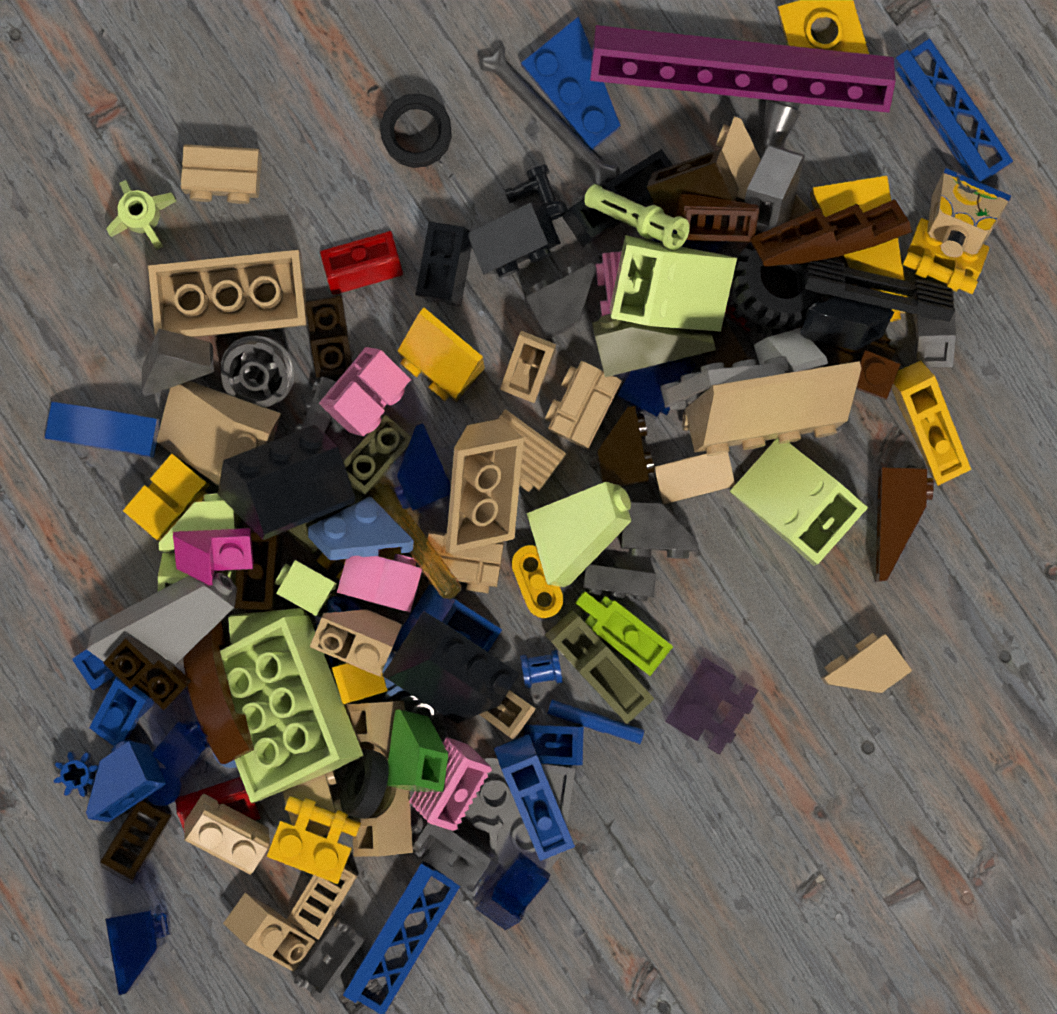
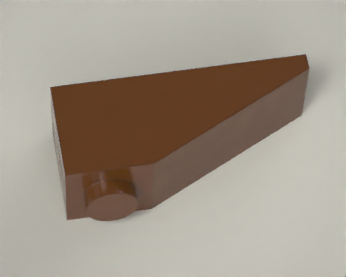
[875,467,934,582]

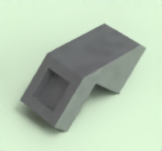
[912,280,956,368]

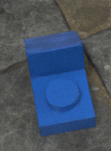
[89,677,155,746]

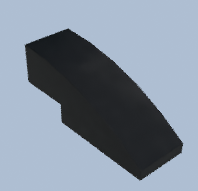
[562,149,673,247]

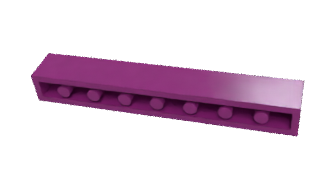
[590,25,896,113]

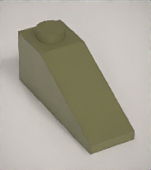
[592,314,716,377]

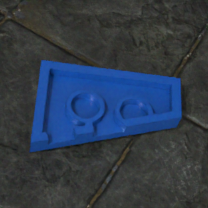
[521,16,621,151]

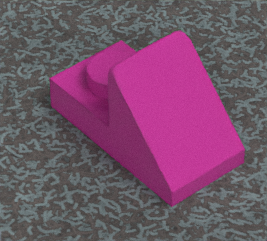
[173,528,253,585]

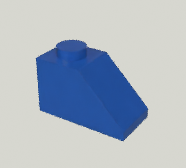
[86,740,167,822]

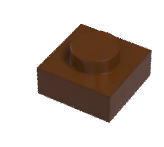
[856,350,901,401]

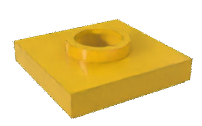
[777,0,869,54]

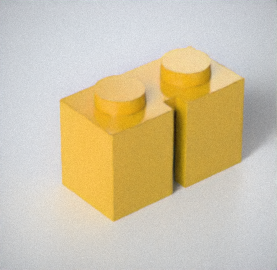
[123,454,210,541]

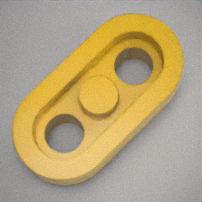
[512,545,563,618]

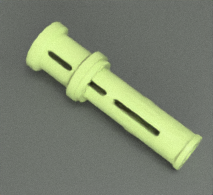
[585,184,689,250]

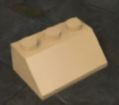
[446,419,524,553]

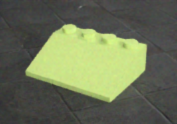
[220,615,364,803]

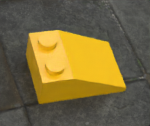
[398,307,485,402]

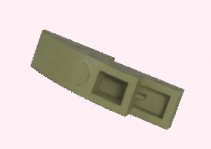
[286,415,414,555]

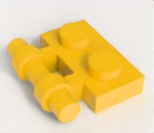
[902,218,990,294]
[266,796,361,884]

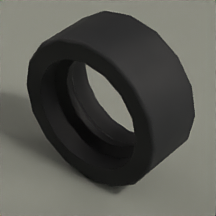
[380,93,452,168]

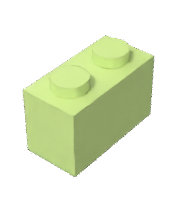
[275,560,339,617]

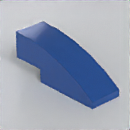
[45,402,161,458]

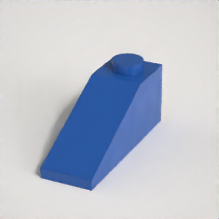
[494,734,575,861]

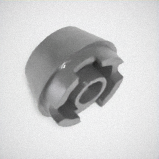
[221,336,294,408]

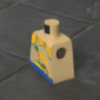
[927,168,1011,257]

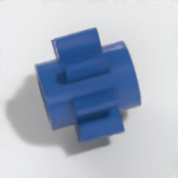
[53,751,99,797]

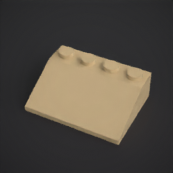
[685,361,861,456]

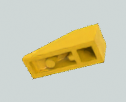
[892,360,971,486]

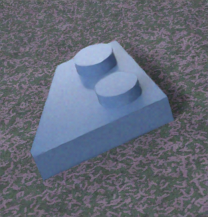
[308,496,413,560]

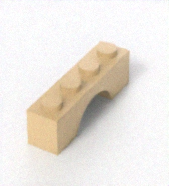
[345,701,413,857]

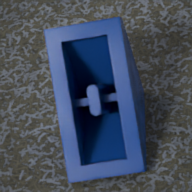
[524,725,584,765]

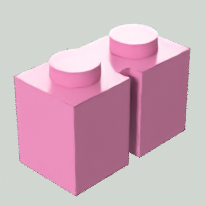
[319,347,411,437]

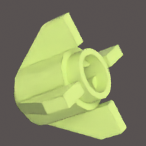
[106,180,176,250]

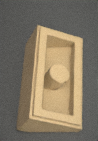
[654,452,735,505]

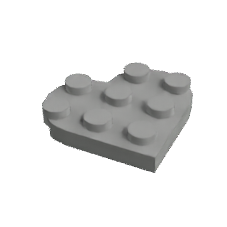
[661,356,789,410]
[464,758,575,876]

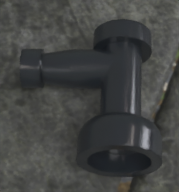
[505,164,568,221]

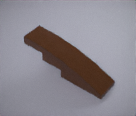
[750,199,912,266]

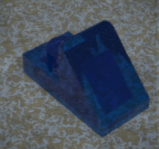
[475,852,551,930]

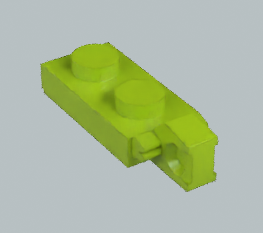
[575,591,673,676]

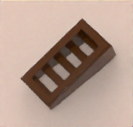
[676,194,759,242]

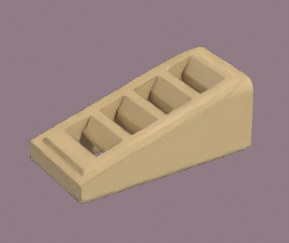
[287,866,358,940]

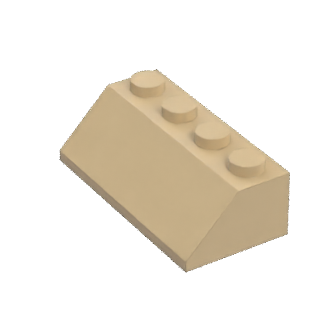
[148,250,307,337]

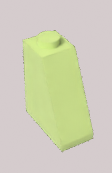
[527,482,631,587]

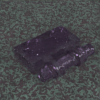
[665,657,759,755]

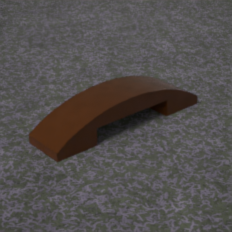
[183,621,254,764]

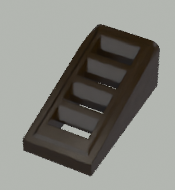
[100,800,172,885]

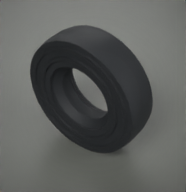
[340,749,389,819]

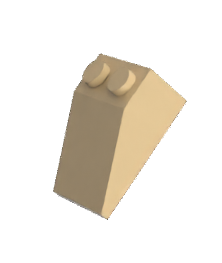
[157,381,281,485]

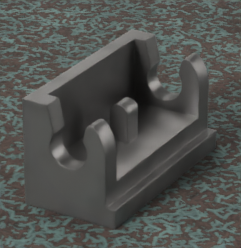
[412,822,500,898]
[292,915,367,1003]

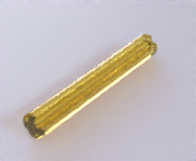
[369,483,461,600]

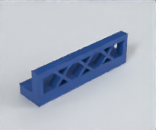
[894,38,1013,183]
[343,861,460,1014]

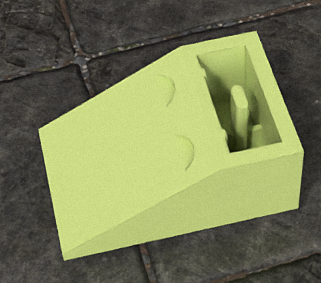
[610,235,737,331]
[729,438,868,566]

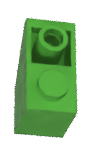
[387,709,448,792]

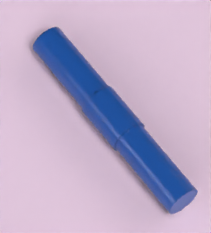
[547,700,645,744]

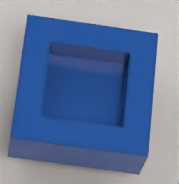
[72,649,116,690]

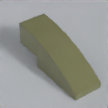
[545,610,654,724]

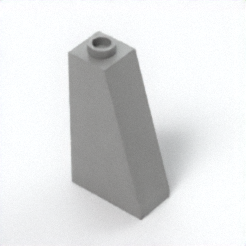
[87,571,237,689]

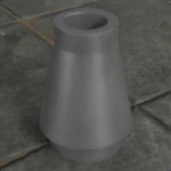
[760,100,802,148]

